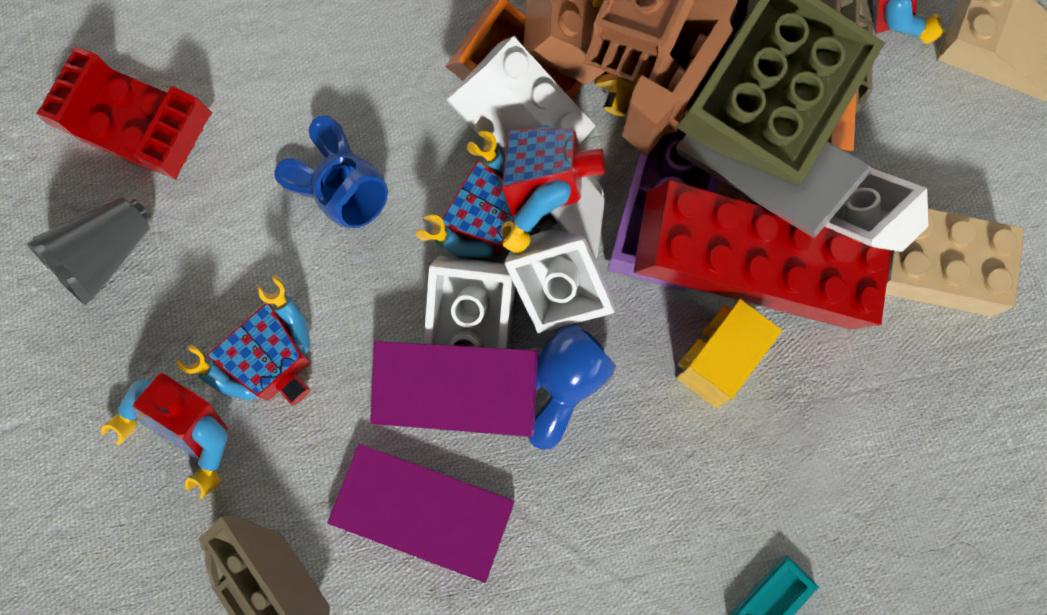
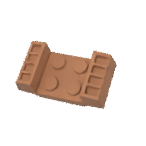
[583,0,695,89]
[622,0,738,156]

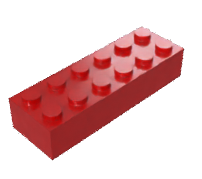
[633,180,891,330]

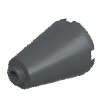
[27,197,151,305]

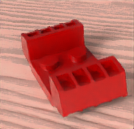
[36,46,212,180]

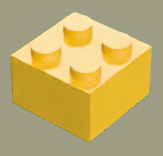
[676,299,783,408]

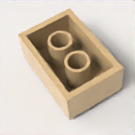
[885,208,1025,317]

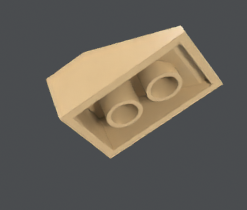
[938,0,1047,102]

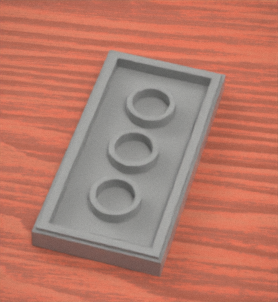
[676,134,870,238]

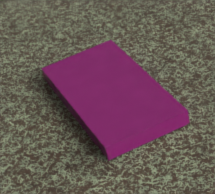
[370,341,538,437]
[327,443,515,583]

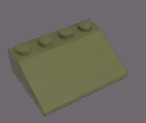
[676,0,885,185]

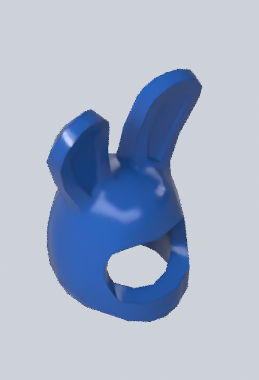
[274,115,388,228]
[528,324,616,450]

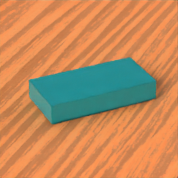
[729,555,819,615]

